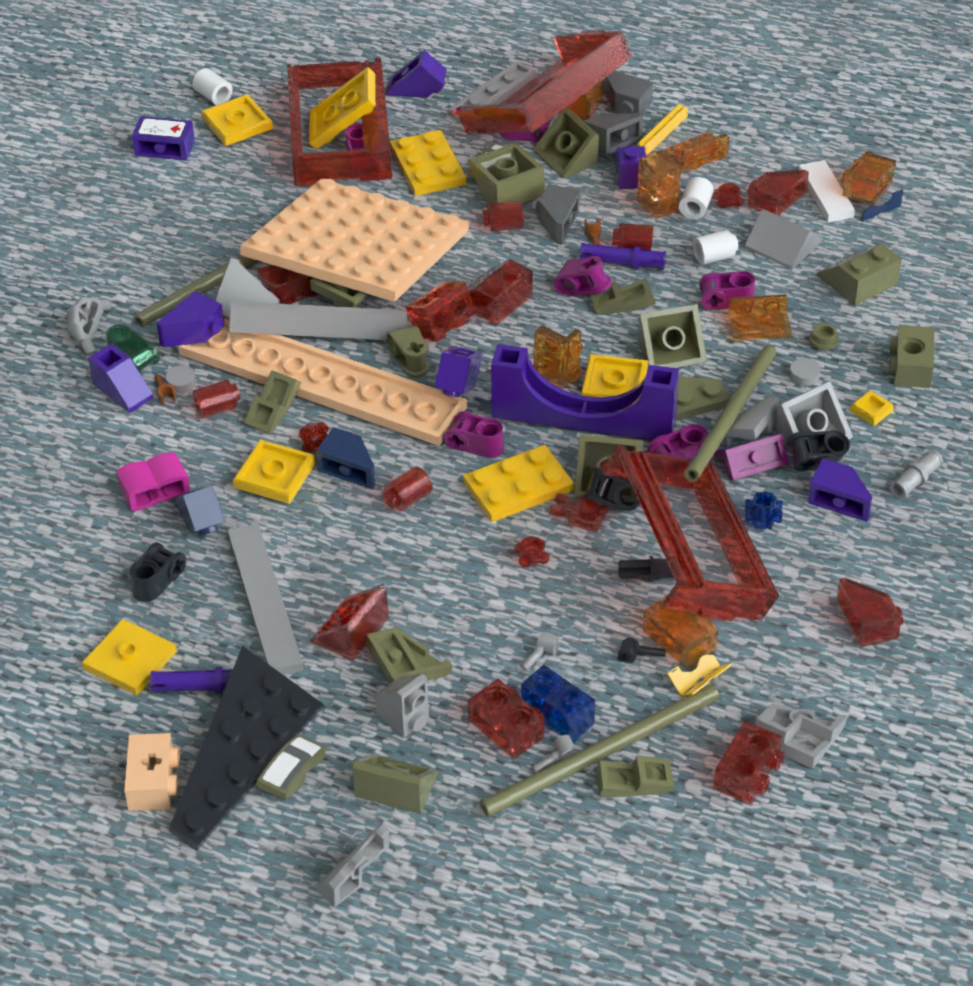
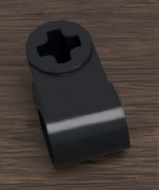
[786,430,850,471]
[582,466,645,511]
[130,542,187,602]

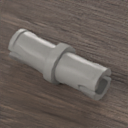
[889,450,943,498]

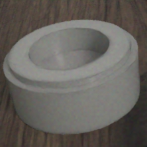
[790,358,820,386]
[165,365,196,393]

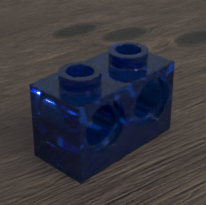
[521,664,595,743]

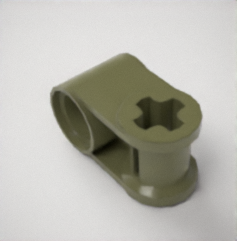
[387,325,430,378]

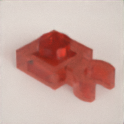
[550,493,609,533]

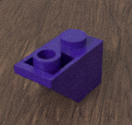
[88,343,153,413]

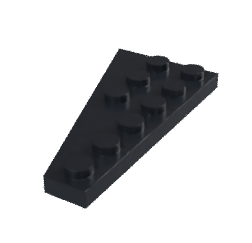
[169,646,323,851]

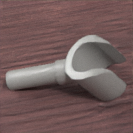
[520,632,560,671]
[532,735,576,773]

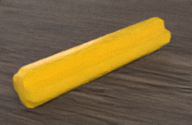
[637,104,688,155]

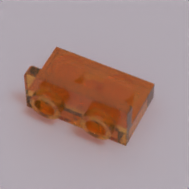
[665,132,729,173]
[728,294,792,342]
[533,325,583,389]

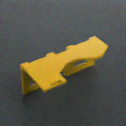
[667,655,732,697]

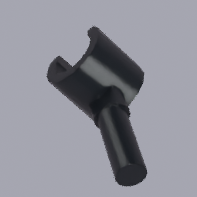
[617,637,666,663]

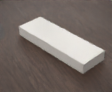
[799,160,855,222]

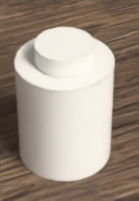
[193,68,233,105]
[679,177,714,219]
[693,230,738,265]

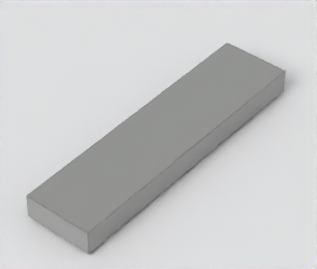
[448,61,536,125]

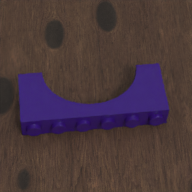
[491,344,679,440]

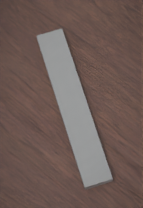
[229,301,407,340]
[228,523,303,675]

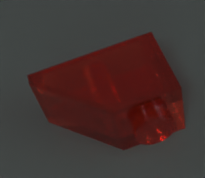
[747,170,809,216]
[836,578,904,647]

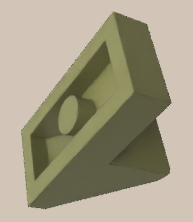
[310,278,369,307]

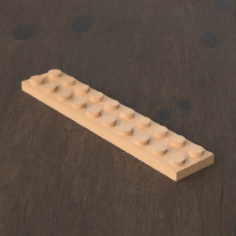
[178,316,467,446]

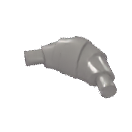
[66,297,111,356]

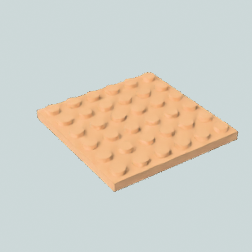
[240,179,469,302]

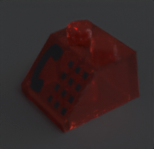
[452,259,533,326]

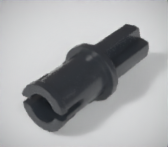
[618,556,683,581]

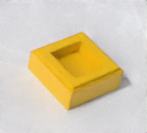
[850,390,894,426]

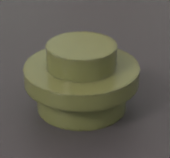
[809,323,839,350]

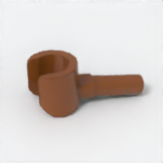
[584,218,601,245]
[154,375,176,405]

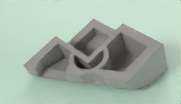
[216,258,280,317]
[708,398,779,447]
[752,703,847,769]
[316,824,389,907]

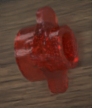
[714,183,744,208]
[299,422,328,453]
[514,536,550,567]

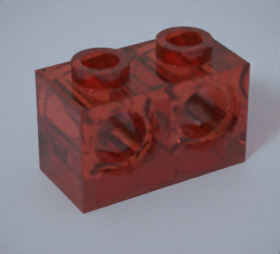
[258,265,318,304]
[406,281,476,342]
[467,678,545,760]
[713,721,785,806]

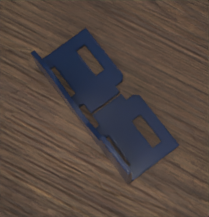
[861,189,903,221]

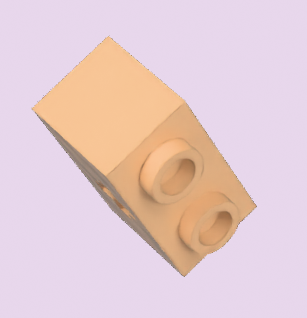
[124,733,180,811]

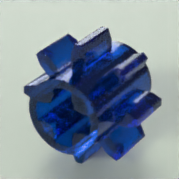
[745,491,783,530]

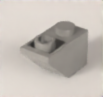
[375,674,429,738]

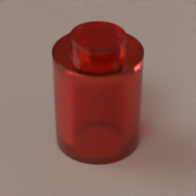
[482,201,524,232]
[612,223,654,251]
[192,379,241,419]
[383,466,433,511]

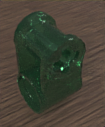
[106,324,160,374]

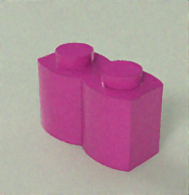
[117,452,190,511]

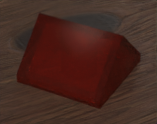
[310,584,389,661]

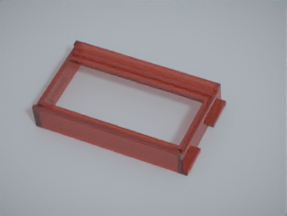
[453,30,633,135]
[287,58,392,186]
[601,445,779,621]

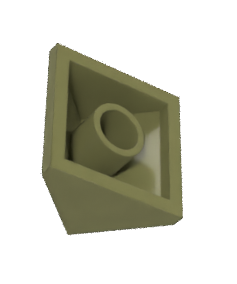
[533,106,599,178]
[638,304,707,368]
[352,754,439,814]

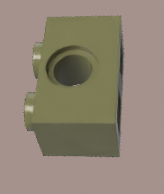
[889,325,934,388]

